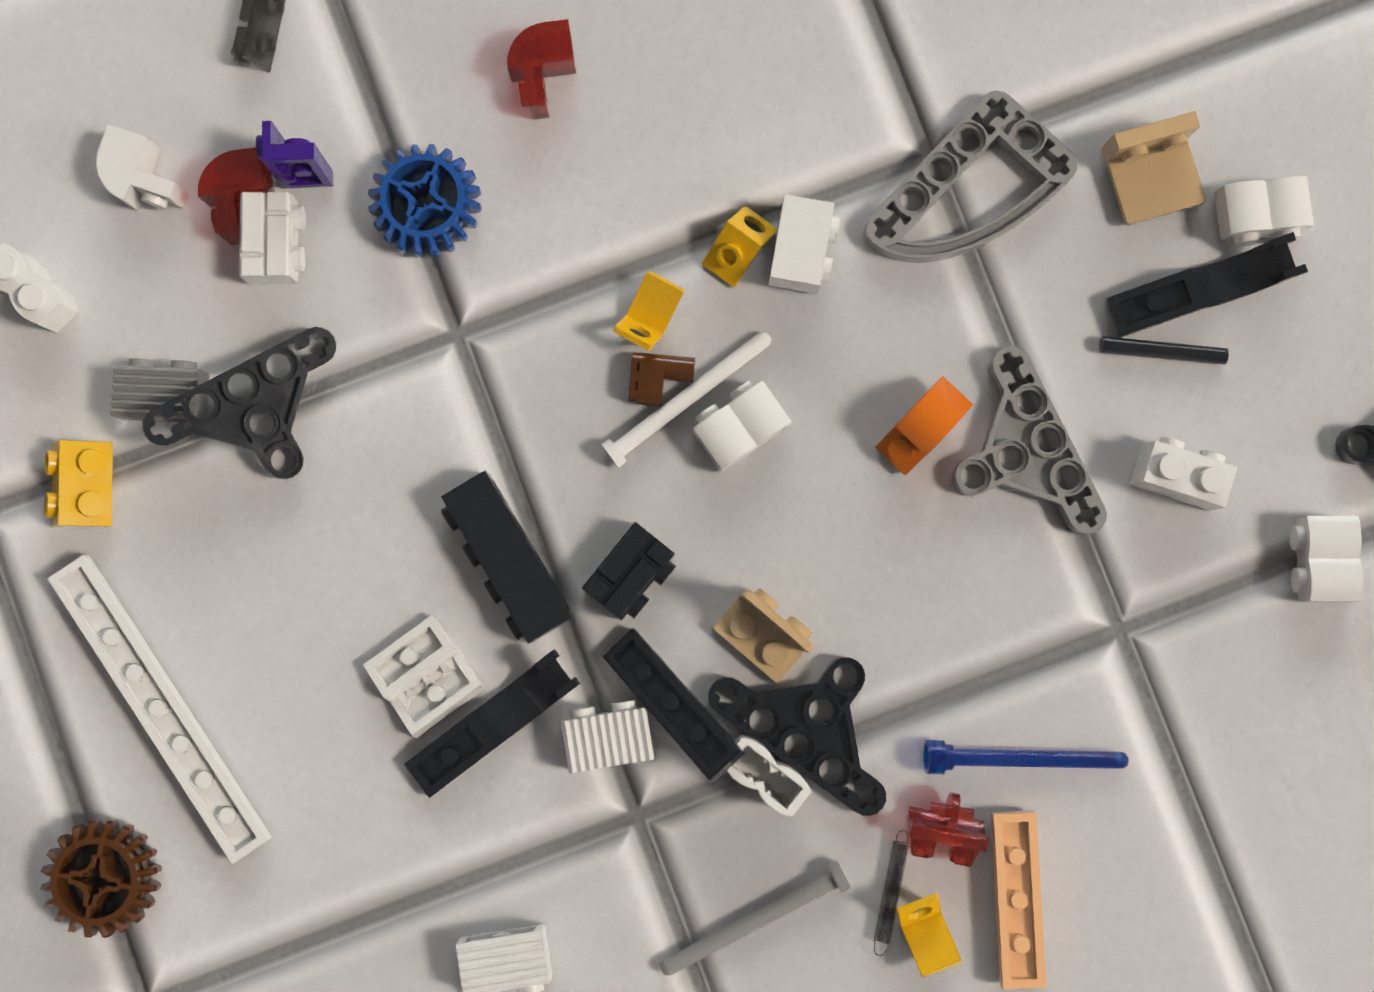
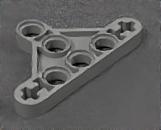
[952,346,1107,535]

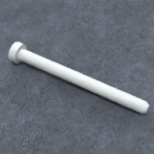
[601,332,772,468]

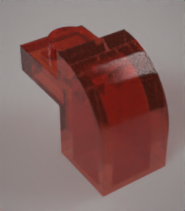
[507,19,577,120]
[197,147,275,245]

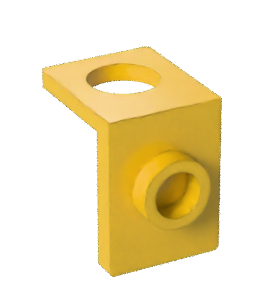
[702,206,778,287]
[613,271,685,351]
[896,893,962,978]

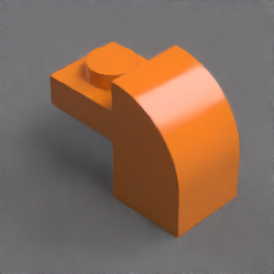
[875,376,973,476]

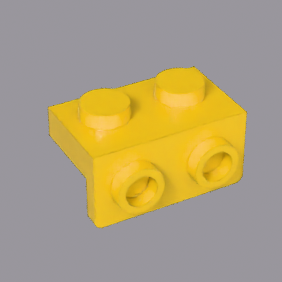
[44,440,113,527]

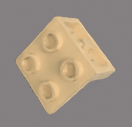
[1101,111,1206,226]
[713,588,815,683]

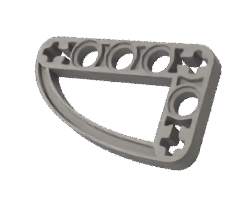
[864,91,1077,263]

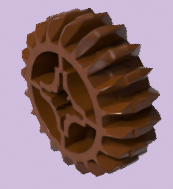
[40,819,162,938]

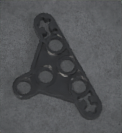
[142,327,336,479]
[708,657,886,816]

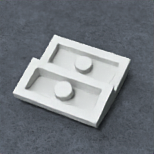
[363,615,485,738]

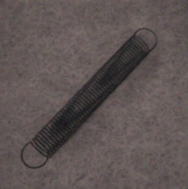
[873,830,909,956]

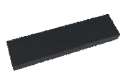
[603,628,745,783]

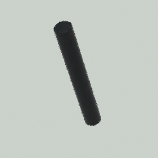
[1099,336,1229,365]

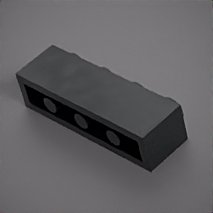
[441,470,575,644]

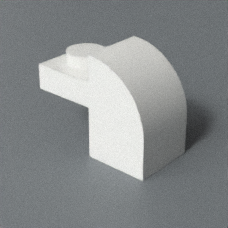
[96,124,188,211]

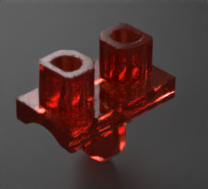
[907,792,989,867]

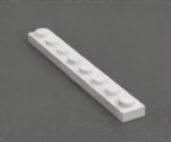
[47,555,273,864]

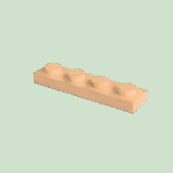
[990,811,1046,990]

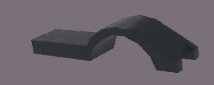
[1106,232,1308,338]
[404,649,581,798]

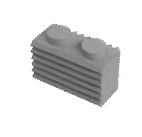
[110,358,209,423]

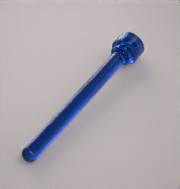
[923,740,1129,774]

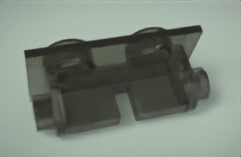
[230,0,286,72]

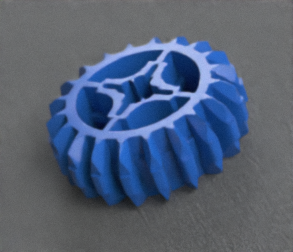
[368,144,482,257]

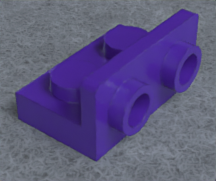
[256,121,333,189]

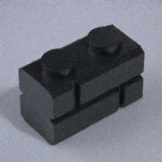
[582,522,676,620]

